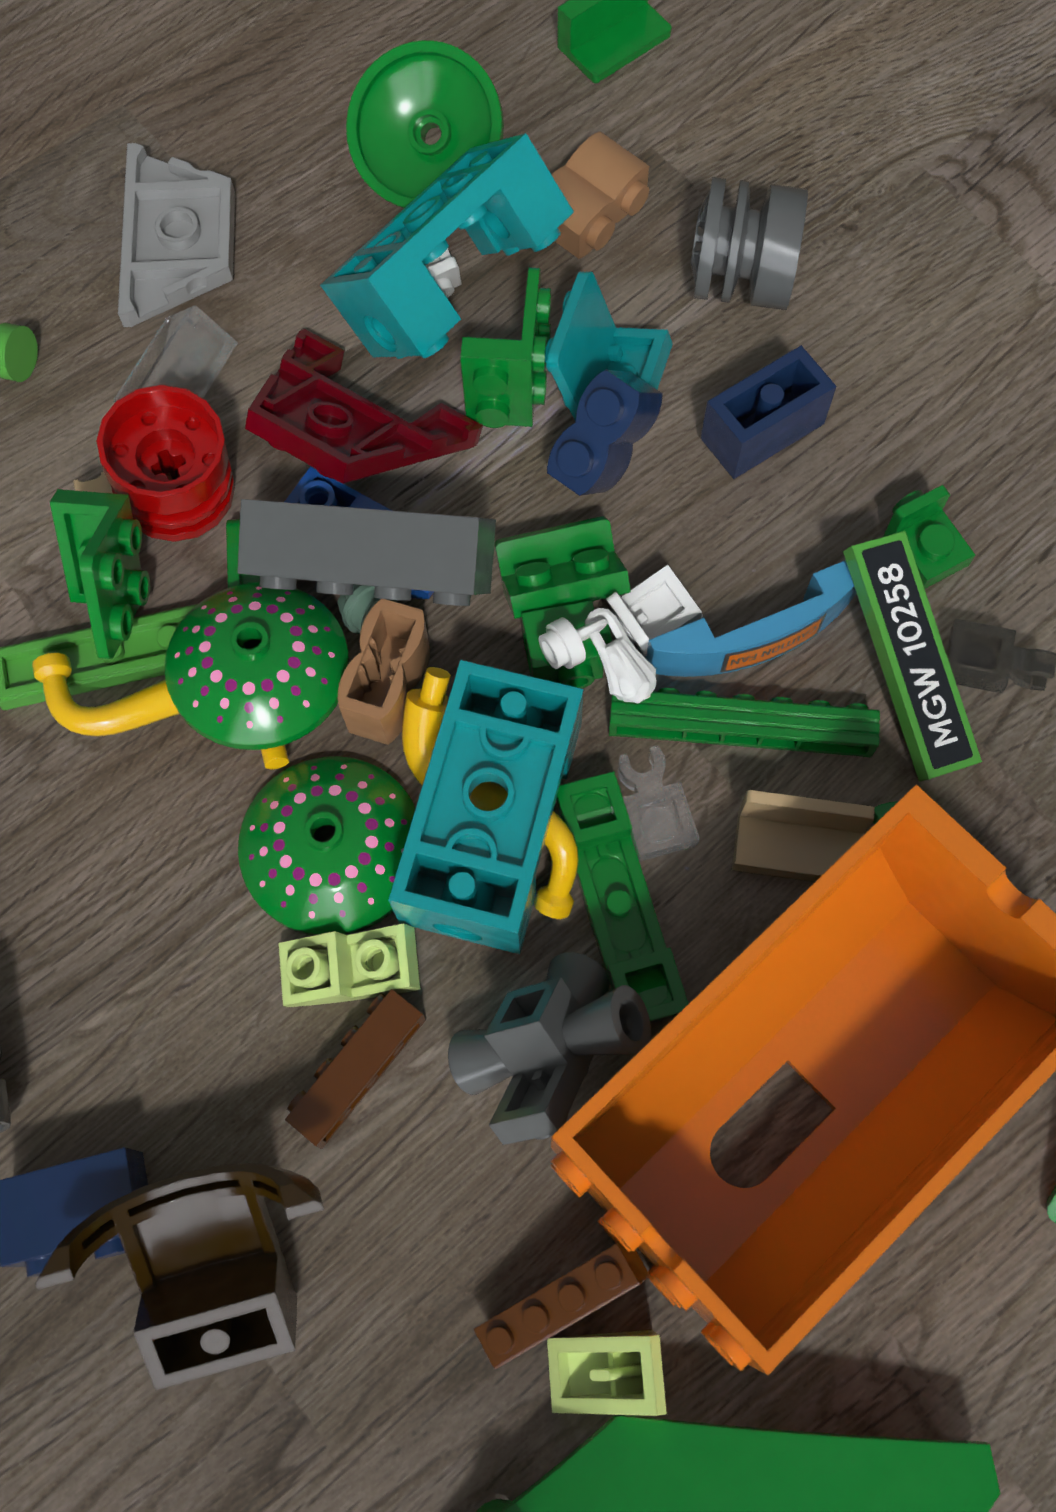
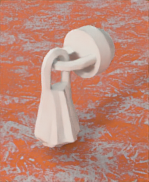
[539,608,657,704]

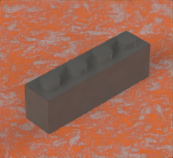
[237,499,496,606]

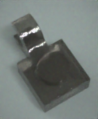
[946,619,1056,694]

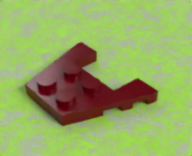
[245,329,483,484]

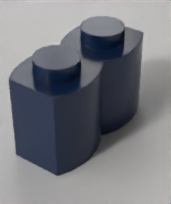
[547,370,663,496]

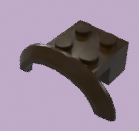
[35,1163,324,1390]

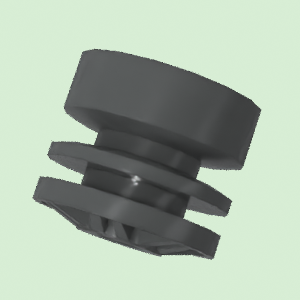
[690,177,808,310]

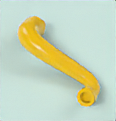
[32,653,289,769]
[401,667,579,919]

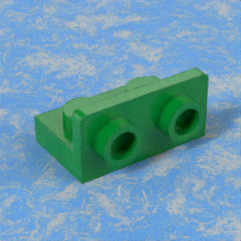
[494,516,631,619]

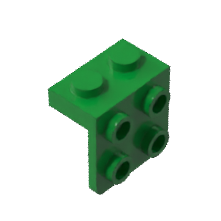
[460,267,551,428]
[50,489,150,659]

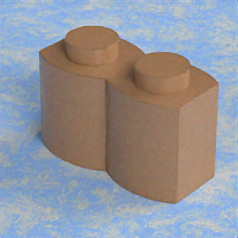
[551,131,649,259]
[338,599,430,745]

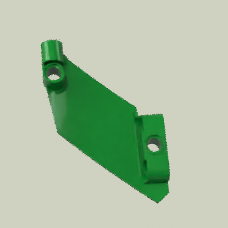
[475,1415,1001,1512]

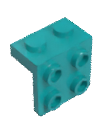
[545,271,673,422]

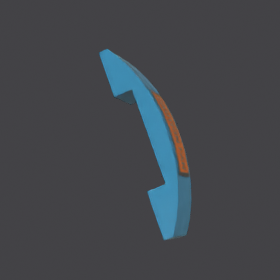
[646,560,856,677]

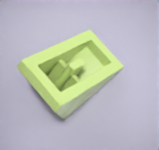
[547,1330,667,1416]

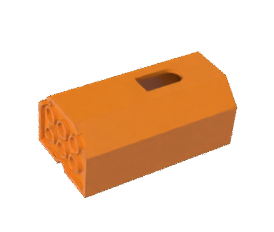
[551,784,1056,1375]

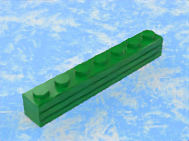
[609,688,880,758]

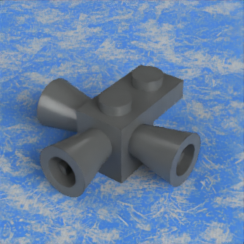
[448,952,651,1145]

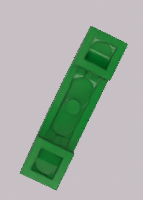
[556,771,689,1023]

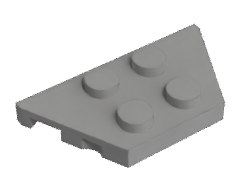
[118,143,235,327]

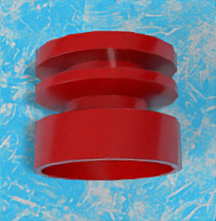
[96,385,235,542]

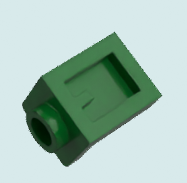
[883,485,975,589]

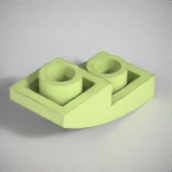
[279,923,421,1007]

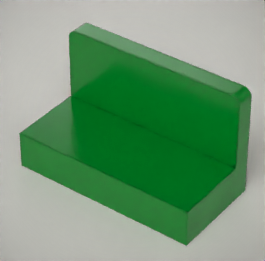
[558,0,672,83]

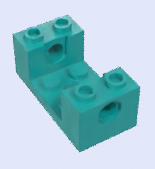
[320,133,574,359]
[388,660,584,954]

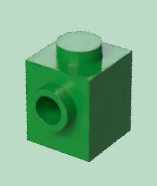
[521,600,612,689]

